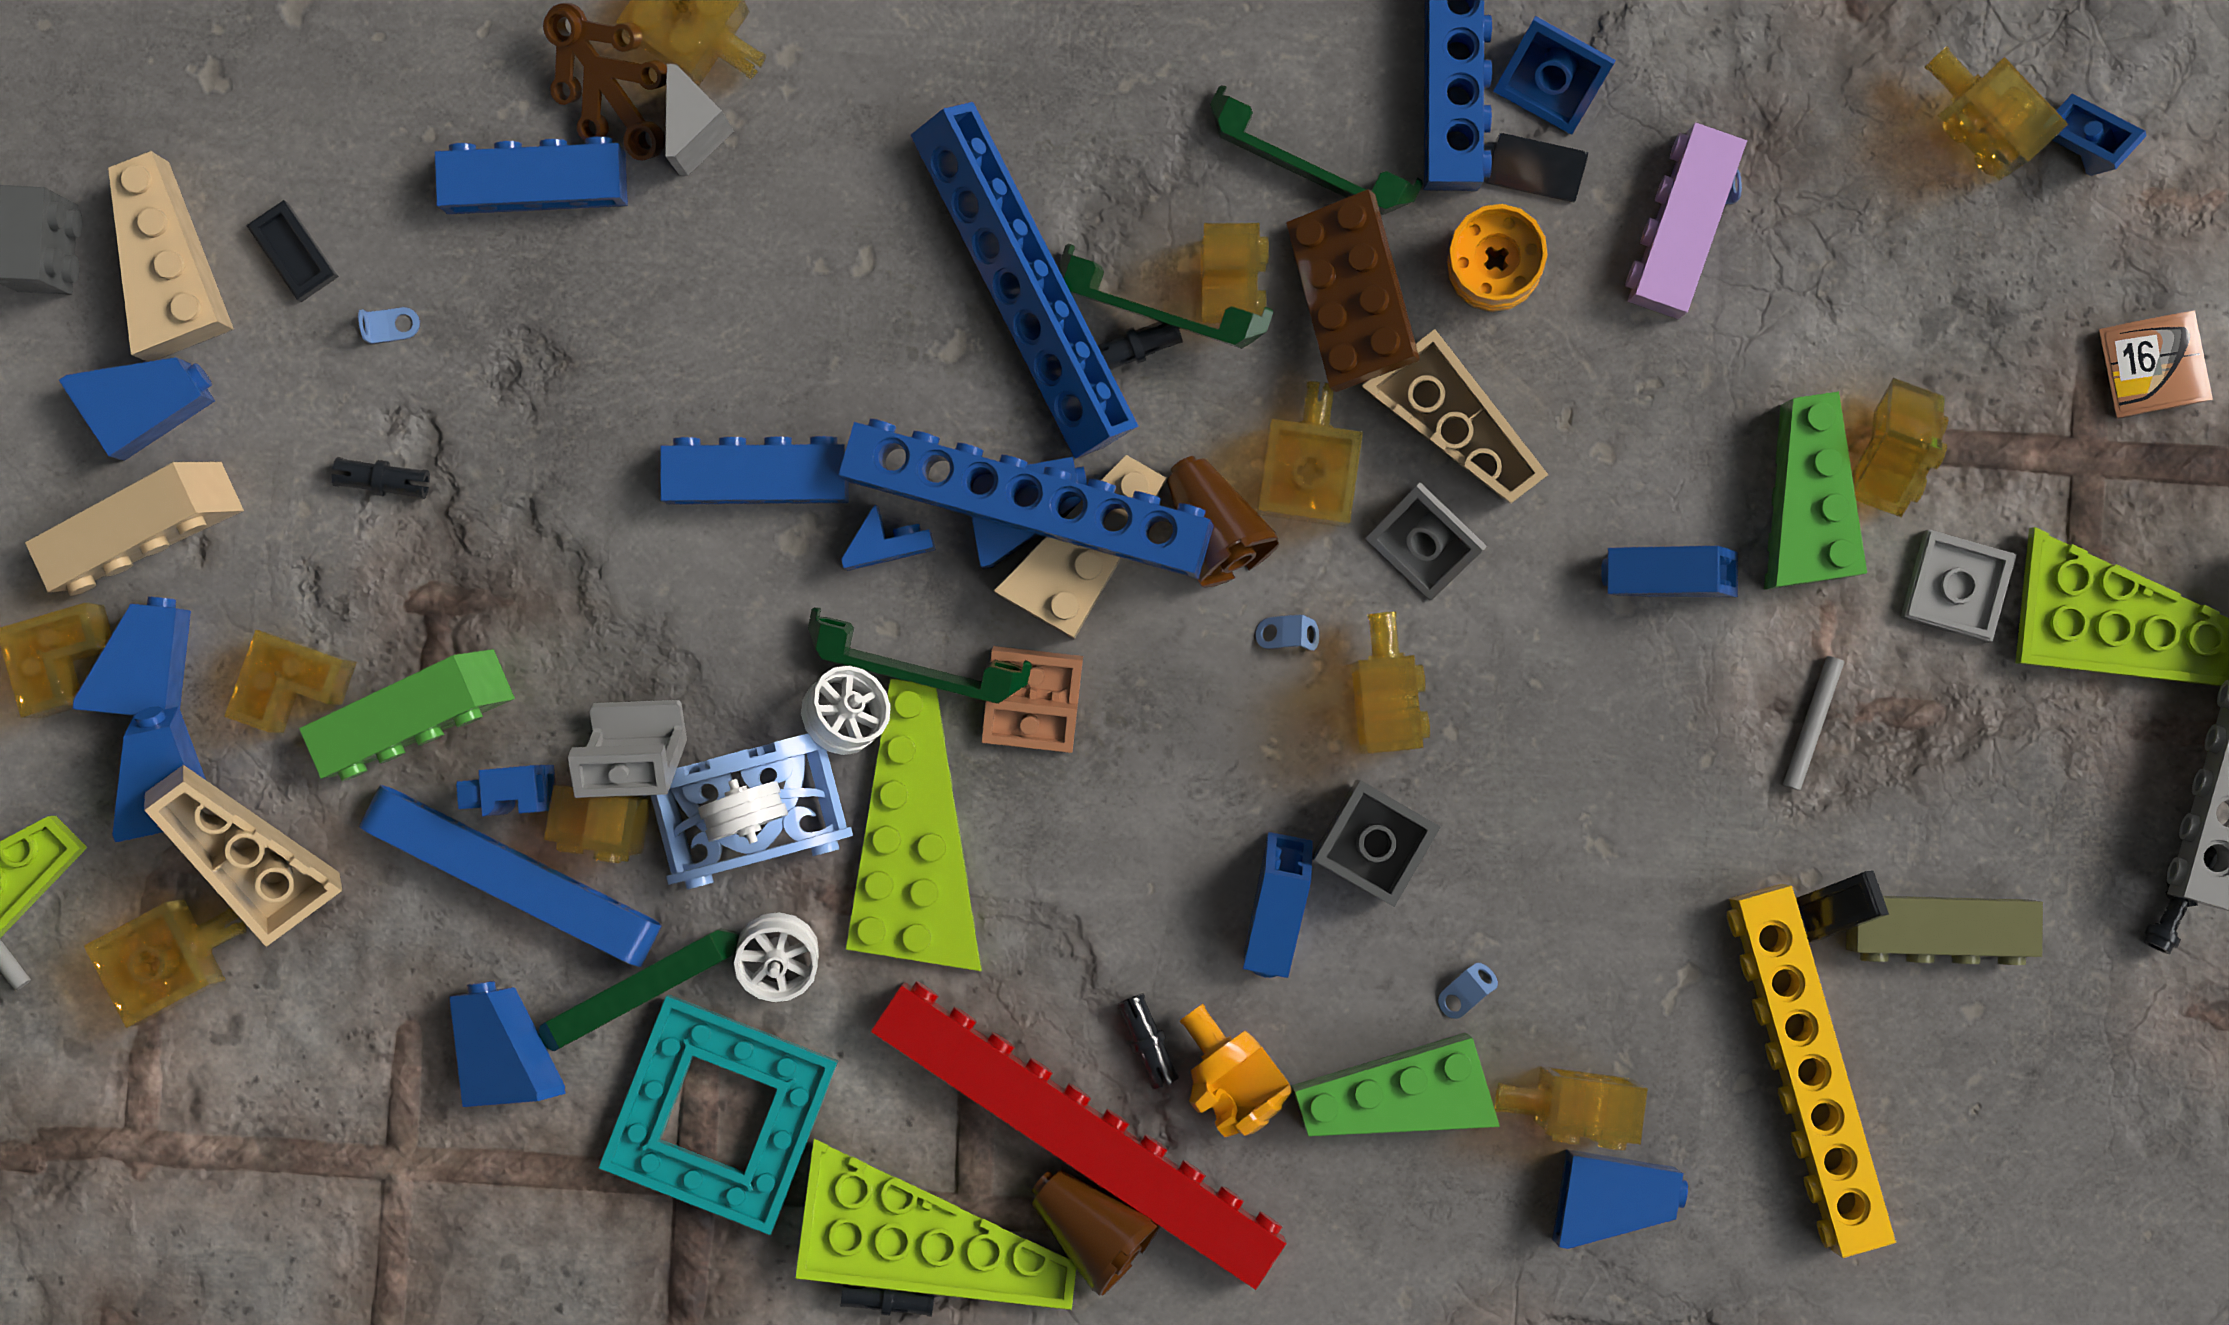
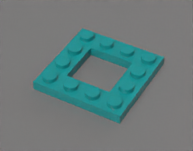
[599,995,839,1235]

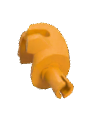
[1179,1004,1292,1137]

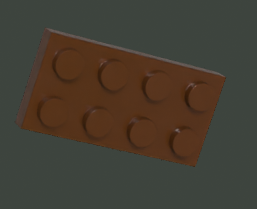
[1286,189,1420,392]

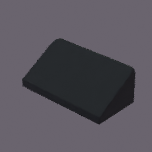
[1486,133,1589,203]

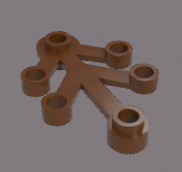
[543,3,667,161]

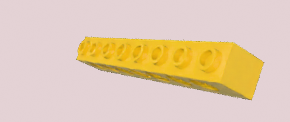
[1727,884,1896,1258]

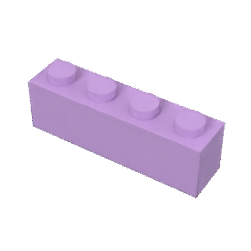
[1625,122,1747,319]

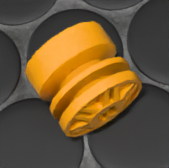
[1447,204,1548,312]

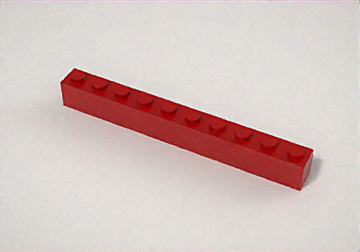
[871,981,1287,1290]

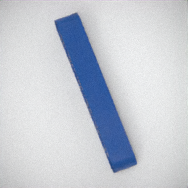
[359,785,662,967]

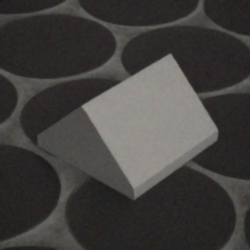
[665,64,734,175]
[1365,483,1487,601]

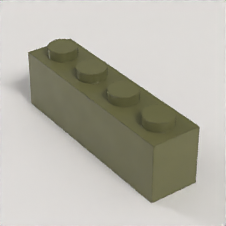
[1846,896,2043,965]

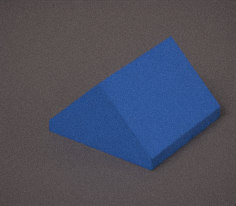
[1493,16,1616,135]

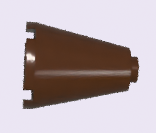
[1167,456,1279,588]
[1031,1170,1160,1296]

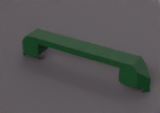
[1210,85,1423,215]
[1059,244,1273,349]
[808,607,1032,704]
[539,928,740,1051]

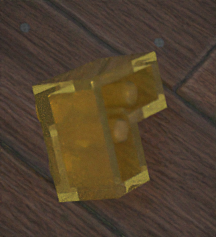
[1201,223,1269,329]
[1852,378,1949,517]
[0,602,112,718]
[224,629,357,733]
[544,785,652,863]

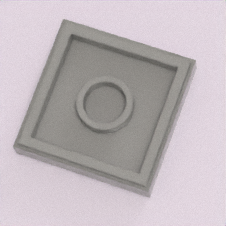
[1900,529,2016,642]

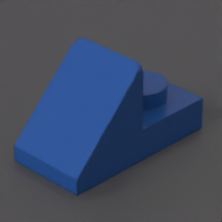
[2042,94,2147,176]
[841,505,936,571]

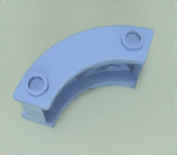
[643,733,853,889]

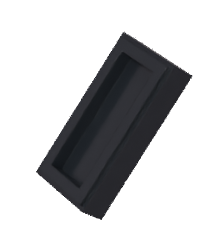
[246,200,339,302]
[1796,870,1889,943]

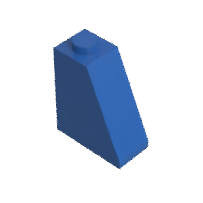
[59,357,215,461]
[972,457,1087,570]
[1601,546,1738,598]
[72,597,191,715]
[112,706,206,843]
[1243,832,1313,978]
[449,981,566,1107]
[1552,1149,1688,1249]

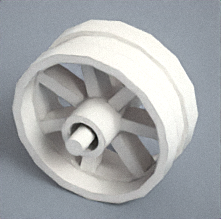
[801,666,891,755]
[698,779,788,844]
[734,912,819,1002]

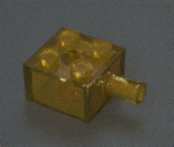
[616,0,766,86]
[1924,46,2068,181]
[1256,381,1363,528]
[1351,611,1430,754]
[84,899,247,1028]
[1495,1066,1648,1150]

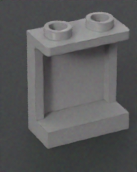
[568,700,687,798]

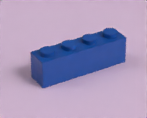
[435,137,628,215]
[661,436,849,505]

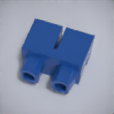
[456,765,558,817]

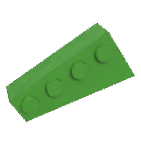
[1764,391,1867,590]
[299,649,515,782]
[1292,1032,1500,1136]

